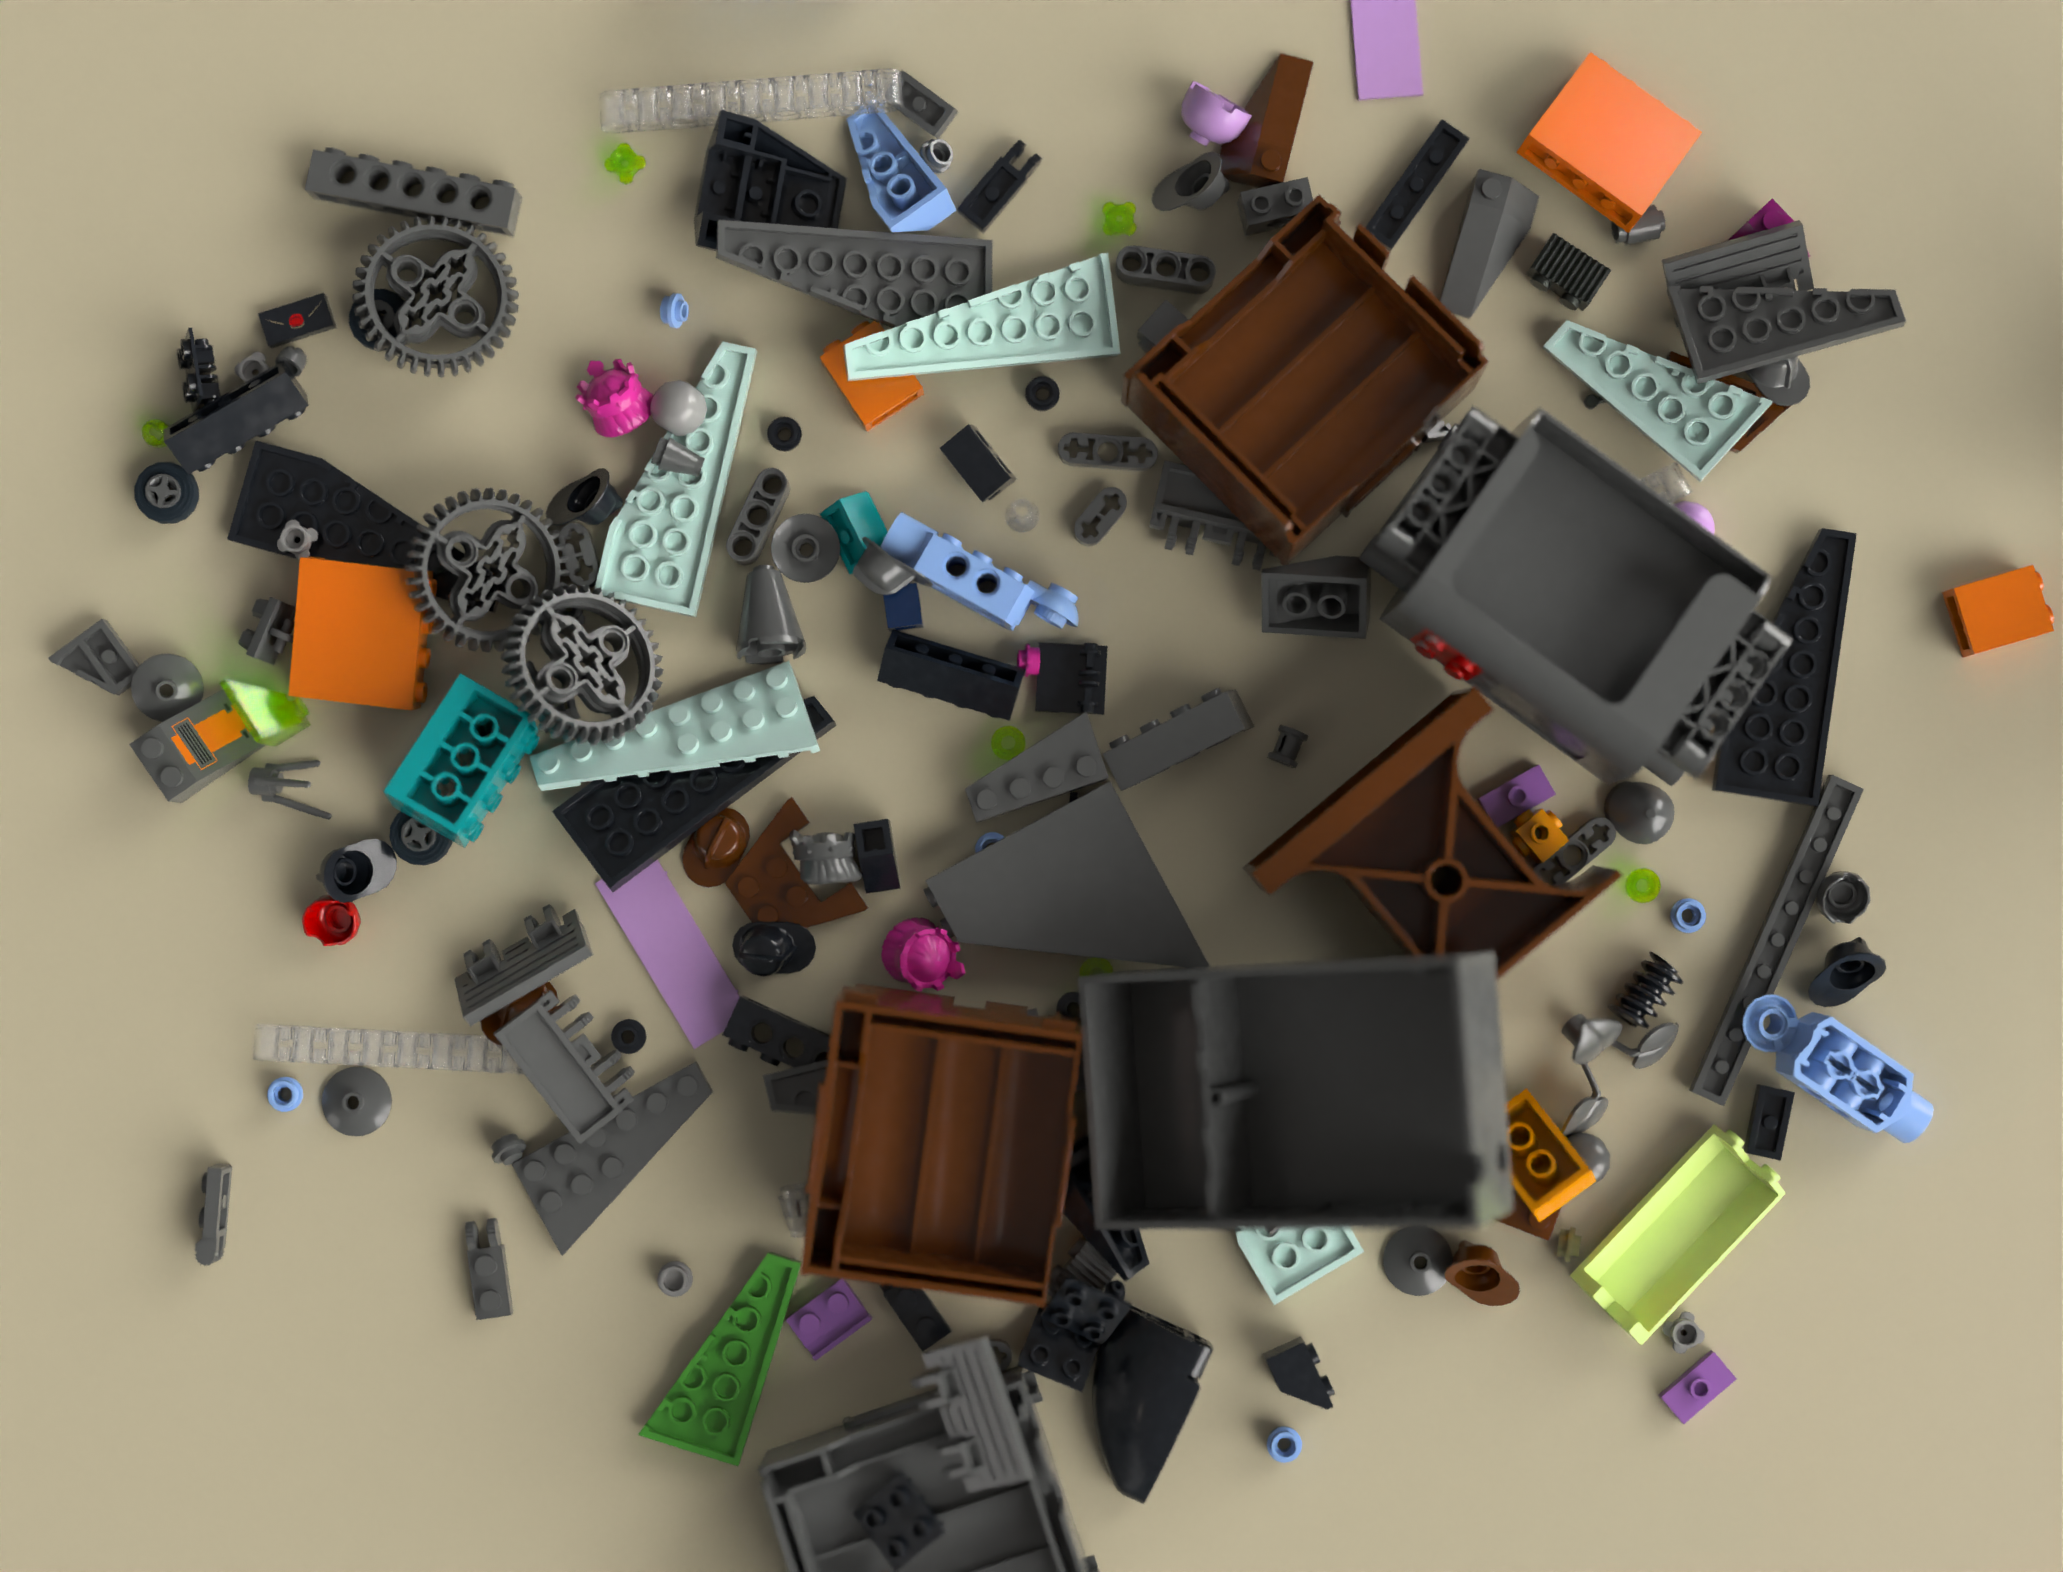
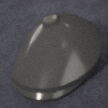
[1604,781,1675,844]

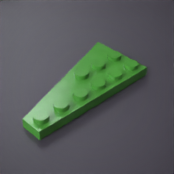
[638,1252,802,1466]

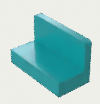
[819,491,888,574]

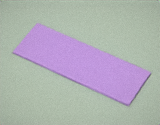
[1350,0,1423,100]
[595,859,740,1049]

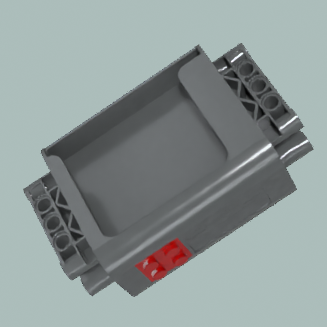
[1358,406,1792,786]

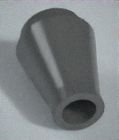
[651,437,705,477]

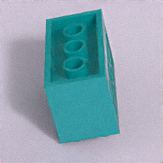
[383,673,540,848]

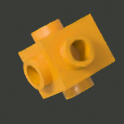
[1510,809,1570,864]

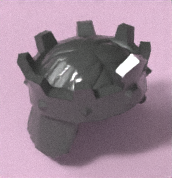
[789,829,862,885]

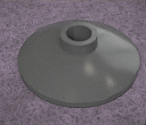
[771,514,840,583]
[131,654,204,722]
[322,1067,392,1136]
[1383,1228,1453,1296]

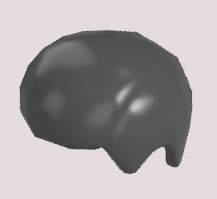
[1816,871,1871,924]
[1566,1133,1610,1185]

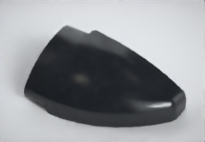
[1092,1306,1214,1504]

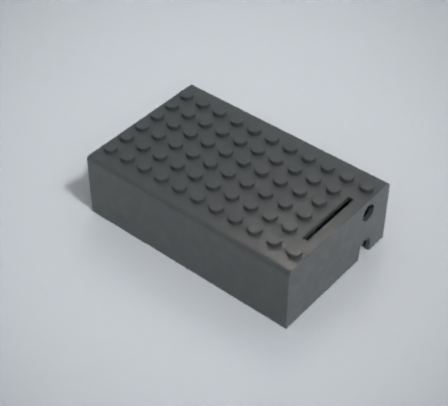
[1078,951,1514,1229]

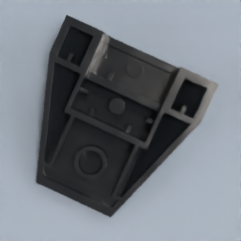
[694,110,847,251]

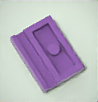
[786,1278,872,1361]

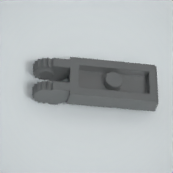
[195,1164,232,1266]
[465,1218,513,1320]

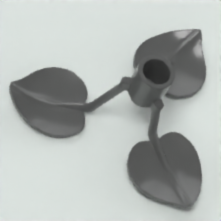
[1561,1014,1679,1137]

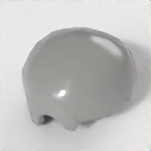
[650,380,707,436]

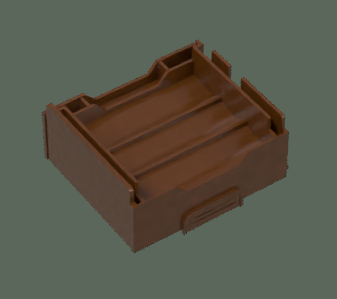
[1121,195,1489,565]
[800,984,1082,1308]

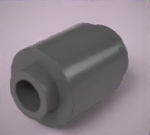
[1611,205,1665,245]

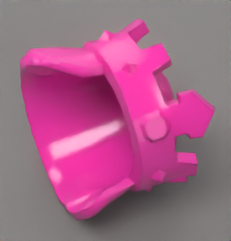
[575,359,654,438]
[881,917,965,992]

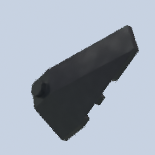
[1063,1133,1150,1281]

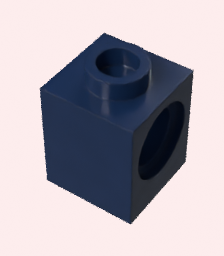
[883,583,924,632]

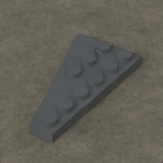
[1667,286,1906,384]
[512,1061,713,1256]

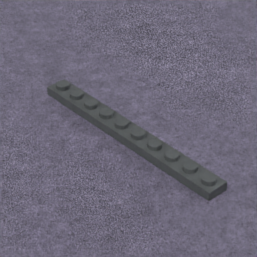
[1689,775,1864,1106]

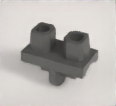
[238,597,296,665]

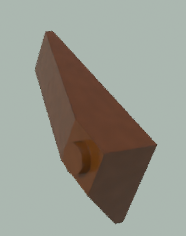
[1219,53,1314,188]

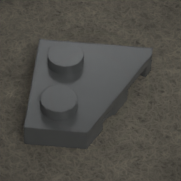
[49,619,140,696]

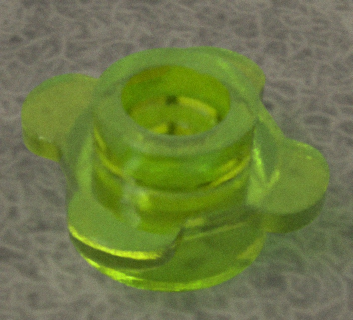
[605,143,646,184]
[1102,202,1136,236]

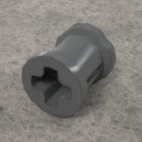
[1267,725,1309,768]

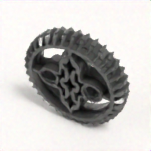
[352,215,519,378]
[404,488,569,652]
[500,584,664,745]

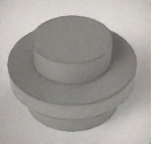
[657,1261,693,1297]

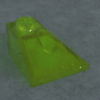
[220,679,311,747]

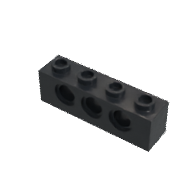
[723,996,831,1068]

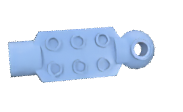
[881,512,1079,631]
[1742,995,1933,1143]

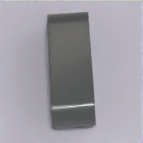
[1116,246,1216,294]
[726,468,790,566]

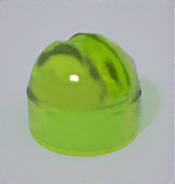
[141,419,169,448]

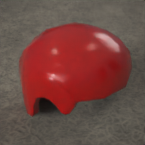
[301,895,361,946]

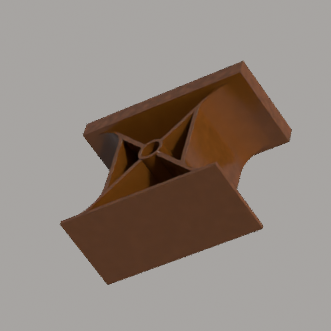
[1243,687,1623,980]

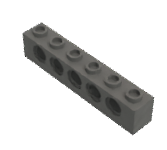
[305,147,522,237]

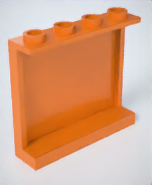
[1516,52,1702,233]
[288,557,437,711]

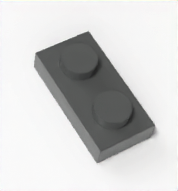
[883,70,958,139]

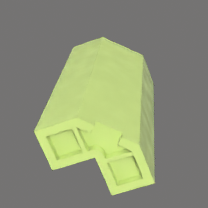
[1570,1124,1786,1345]

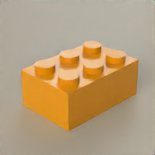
[1506,1088,1596,1223]

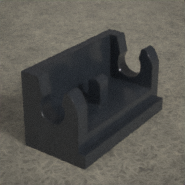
[940,424,1017,502]

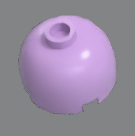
[1181,81,1252,146]

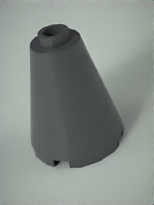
[736,565,806,665]

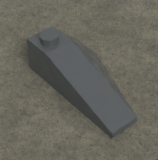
[1439,169,1539,319]

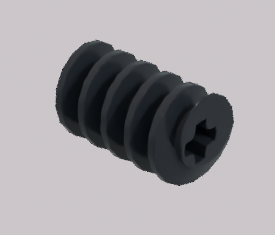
[1608,952,1683,1029]

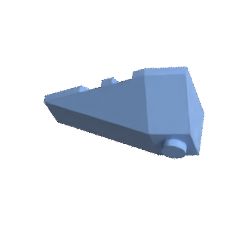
[846,100,956,232]

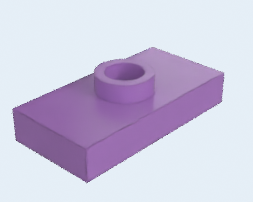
[1477,764,1556,828]
[1659,1350,1737,1424]

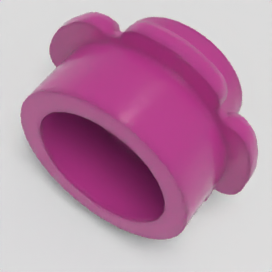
[1017,643,1040,677]

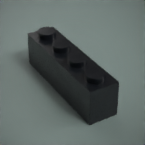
[163,361,309,475]
[877,629,1025,721]

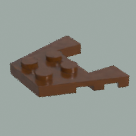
[725,797,869,928]

